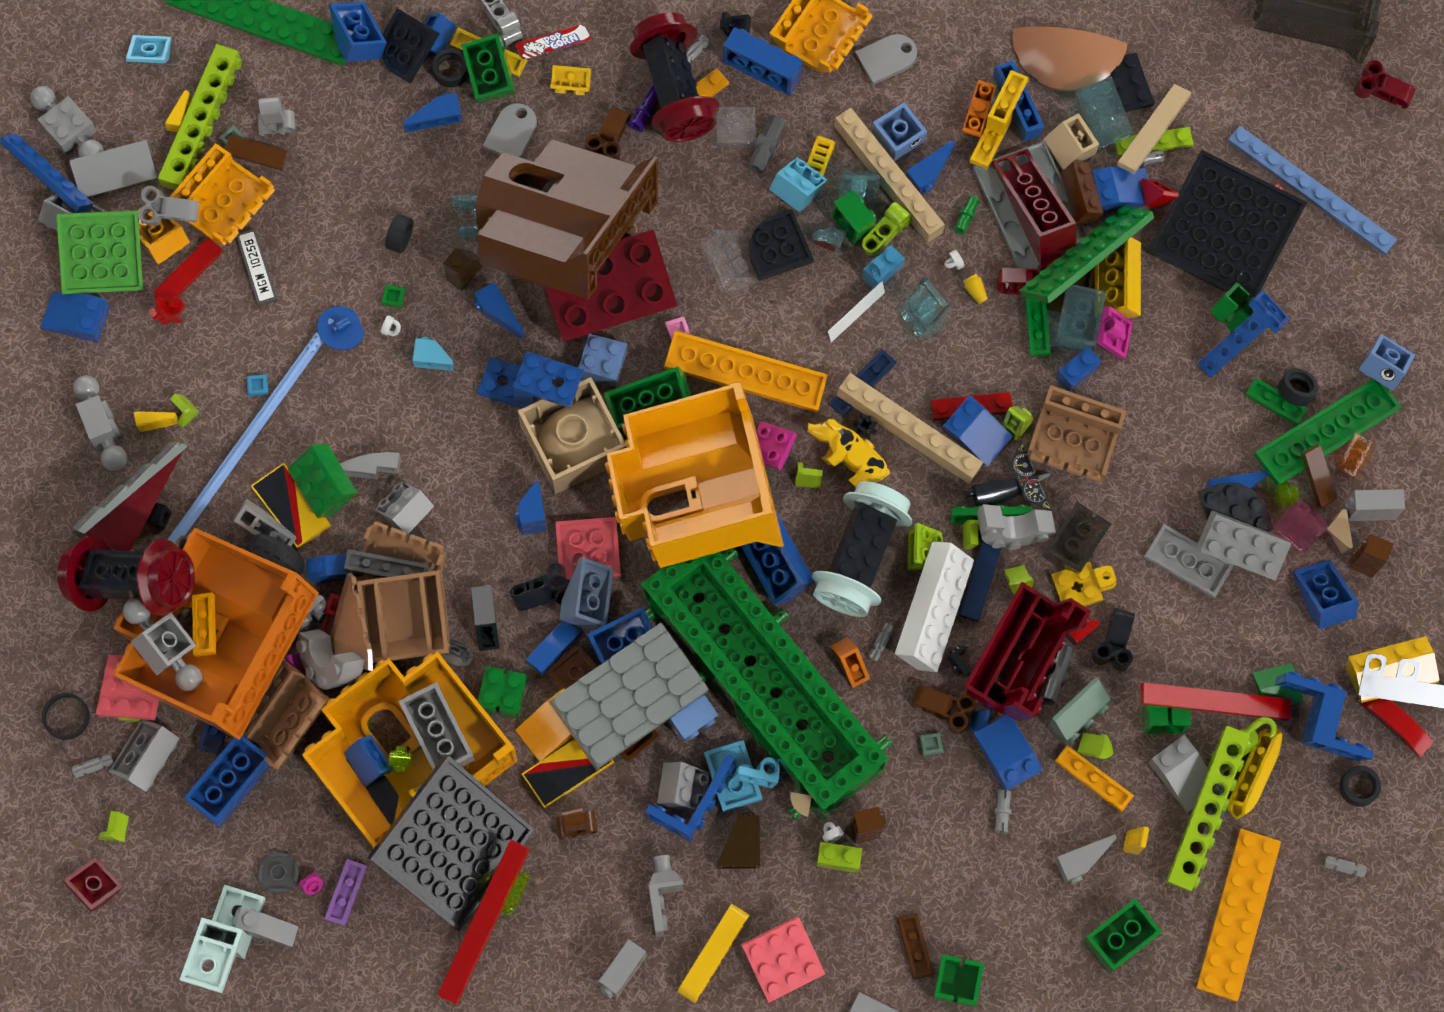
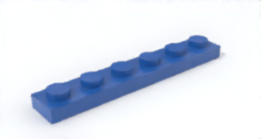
[0,134,93,213]

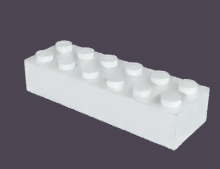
[895,542,974,672]

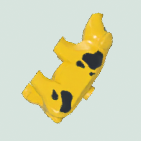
[807,419,890,488]

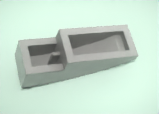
[340,452,401,479]

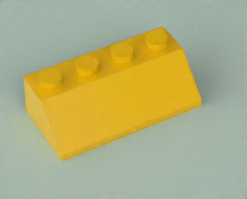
[1094,237,1141,319]
[1346,636,1439,703]

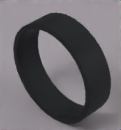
[42,693,90,740]

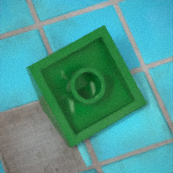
[1252,663,1303,705]

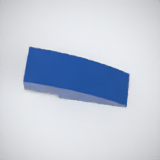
[526,621,582,676]

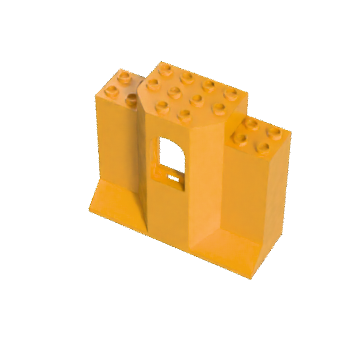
[605,382,784,568]
[302,652,518,849]

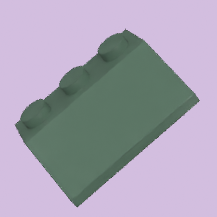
[1047,677,1111,745]

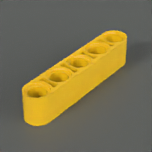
[677,904,750,1003]

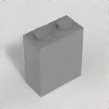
[1343,489,1405,521]
[599,939,646,999]

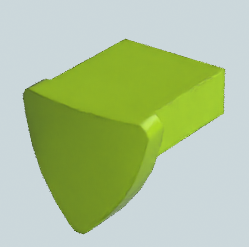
[170,393,200,428]
[795,462,823,489]
[962,520,980,549]
[1004,565,1034,595]
[1077,733,1113,759]
[98,811,129,842]

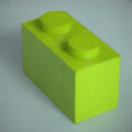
[816,842,862,873]

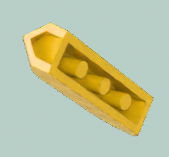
[1228,728,1282,820]

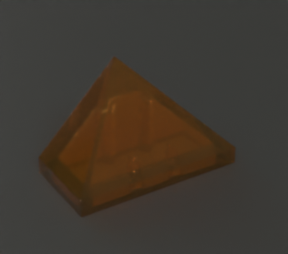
[1338,433,1374,477]

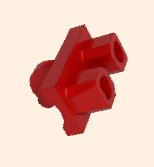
[149,297,185,325]

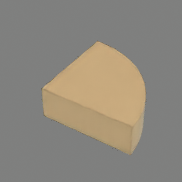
[791,792,812,817]

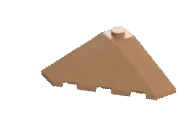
[330,573,373,671]

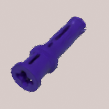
[628,83,658,132]

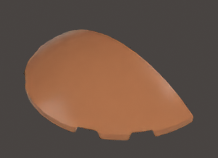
[1013,27,1128,91]

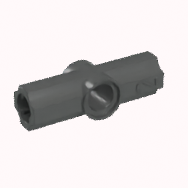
[748,116,785,174]
[1039,645,1072,706]

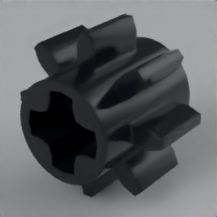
[853,415,877,440]

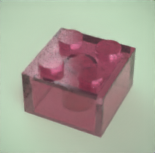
[1273,500,1329,553]

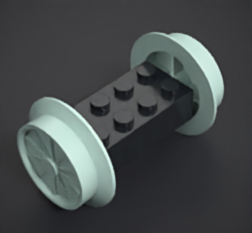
[811,481,912,617]

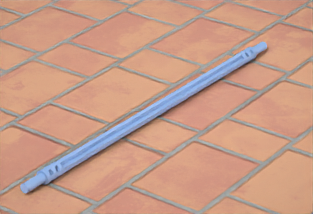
[167,318,334,543]

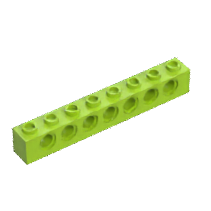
[158,44,242,190]
[1166,726,1252,892]

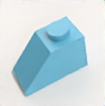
[413,337,454,371]

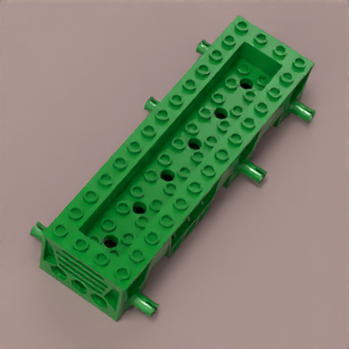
[641,548,893,820]

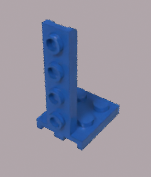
[1197,290,1290,378]
[646,755,736,842]

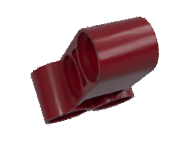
[1354,60,1416,109]
[997,262,1051,303]

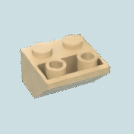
[1043,113,1099,171]

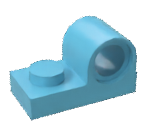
[733,757,780,788]

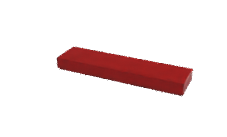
[153,237,223,301]

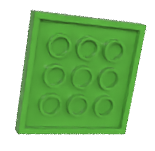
[56,210,143,294]

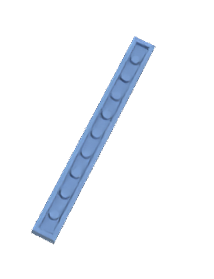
[1227,126,1397,256]

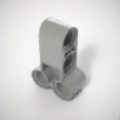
[482,0,523,47]
[258,97,296,136]
[138,186,200,226]

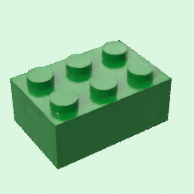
[461,34,517,104]
[287,443,357,518]
[1083,898,1162,974]

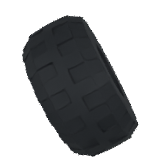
[244,533,305,576]

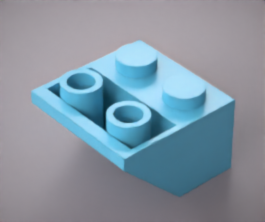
[769,157,827,212]

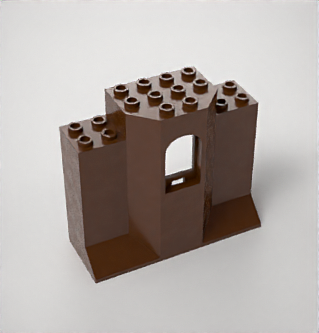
[474,139,658,300]

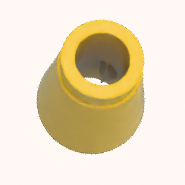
[963,274,988,305]

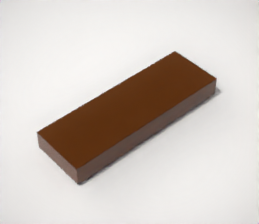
[225,135,287,171]
[1301,444,1337,507]
[896,913,934,980]

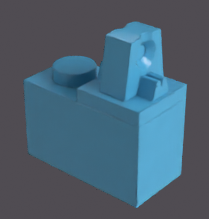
[862,245,905,289]

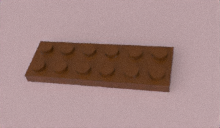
[547,645,659,763]

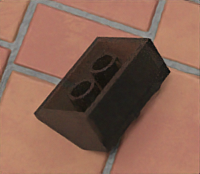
[1042,502,1111,574]

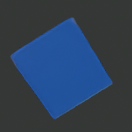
[970,710,990,732]

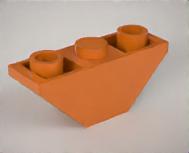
[962,80,997,137]

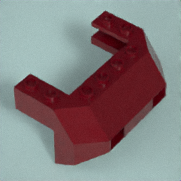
[964,582,1091,721]

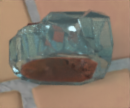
[812,226,847,252]

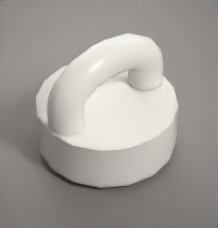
[944,250,965,270]
[380,315,401,336]
[822,822,844,843]

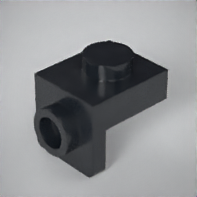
[720,11,751,37]
[948,643,972,678]

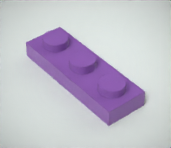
[324,859,367,927]

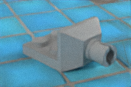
[649,855,683,937]

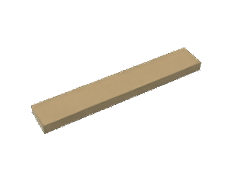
[1117,84,1191,174]

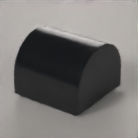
[147,503,172,530]

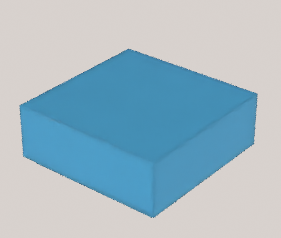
[247,374,269,397]

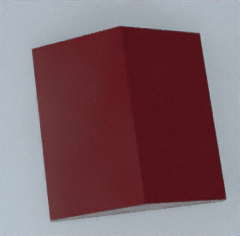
[63,857,124,912]

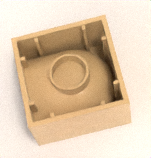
[518,377,627,494]

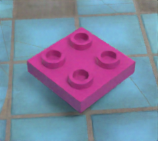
[1096,306,1133,359]
[756,421,797,471]

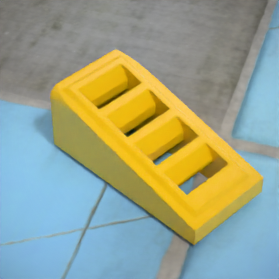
[165,90,191,133]
[807,136,835,176]
[134,412,179,432]
[1123,826,1149,855]

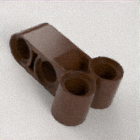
[585,106,631,160]
[911,685,976,735]
[555,806,598,840]

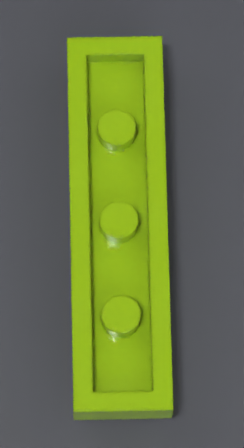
[1113,127,1194,158]

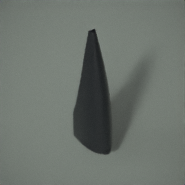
[963,473,1050,507]

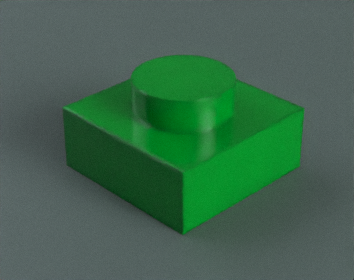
[382,285,406,309]

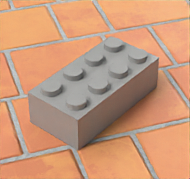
[1196,510,1291,581]
[399,682,475,770]

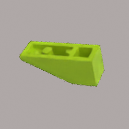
[1002,406,1033,441]

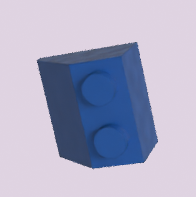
[515,481,547,535]

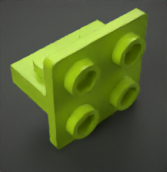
[908,523,943,571]

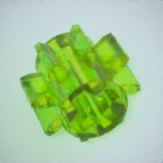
[1274,482,1299,507]
[389,746,412,773]

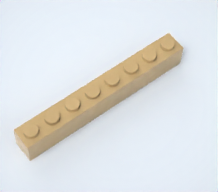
[834,108,945,243]
[837,373,983,484]

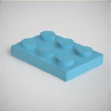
[704,740,763,812]

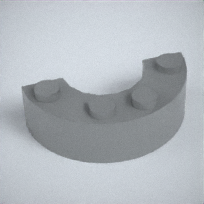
[977,504,1056,550]
[296,629,365,689]

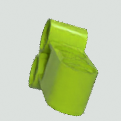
[862,202,911,257]

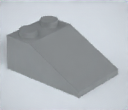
[1148,735,1220,813]

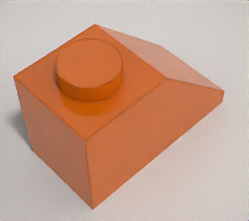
[830,637,870,688]

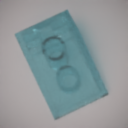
[1075,77,1134,149]
[837,170,880,202]
[901,276,949,340]
[1053,285,1106,352]

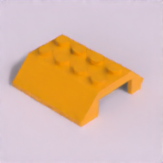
[769,0,873,73]
[170,143,275,245]

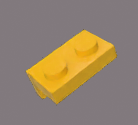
[550,65,592,95]

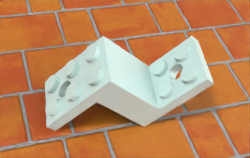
[180,885,266,994]

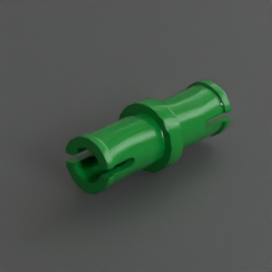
[954,195,980,235]

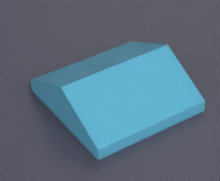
[126,35,171,63]

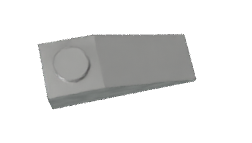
[234,499,297,547]
[1055,835,1117,884]
[232,907,298,947]

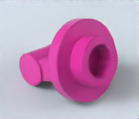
[285,654,305,673]
[298,871,323,895]

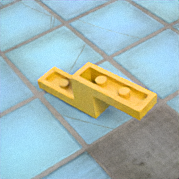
[969,70,1029,170]

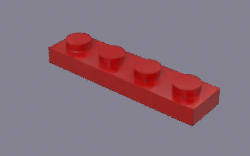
[931,392,1012,421]

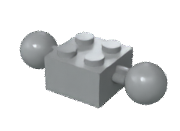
[30,86,104,157]
[73,375,127,471]
[123,598,202,691]

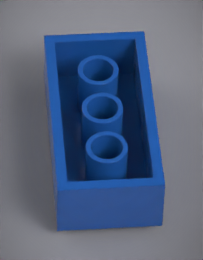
[723,27,803,96]
[741,513,815,605]
[184,736,271,828]

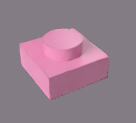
[665,316,691,342]

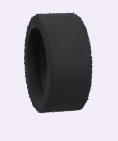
[432,49,469,87]
[385,214,414,253]
[1278,368,1319,407]
[1339,766,1381,807]

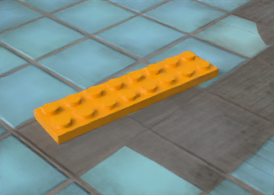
[664,331,828,413]
[1196,829,1281,1002]

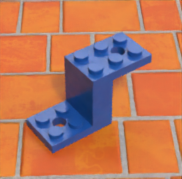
[477,351,584,409]
[1274,671,1374,762]

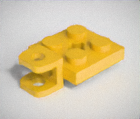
[1051,562,1116,607]

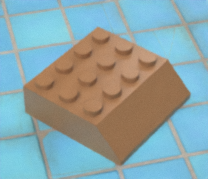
[357,570,450,663]

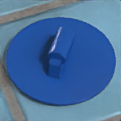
[317,306,364,350]

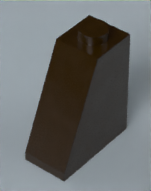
[443,248,484,291]
[718,812,760,869]

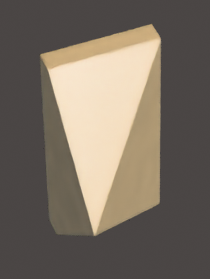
[1327,509,1353,553]

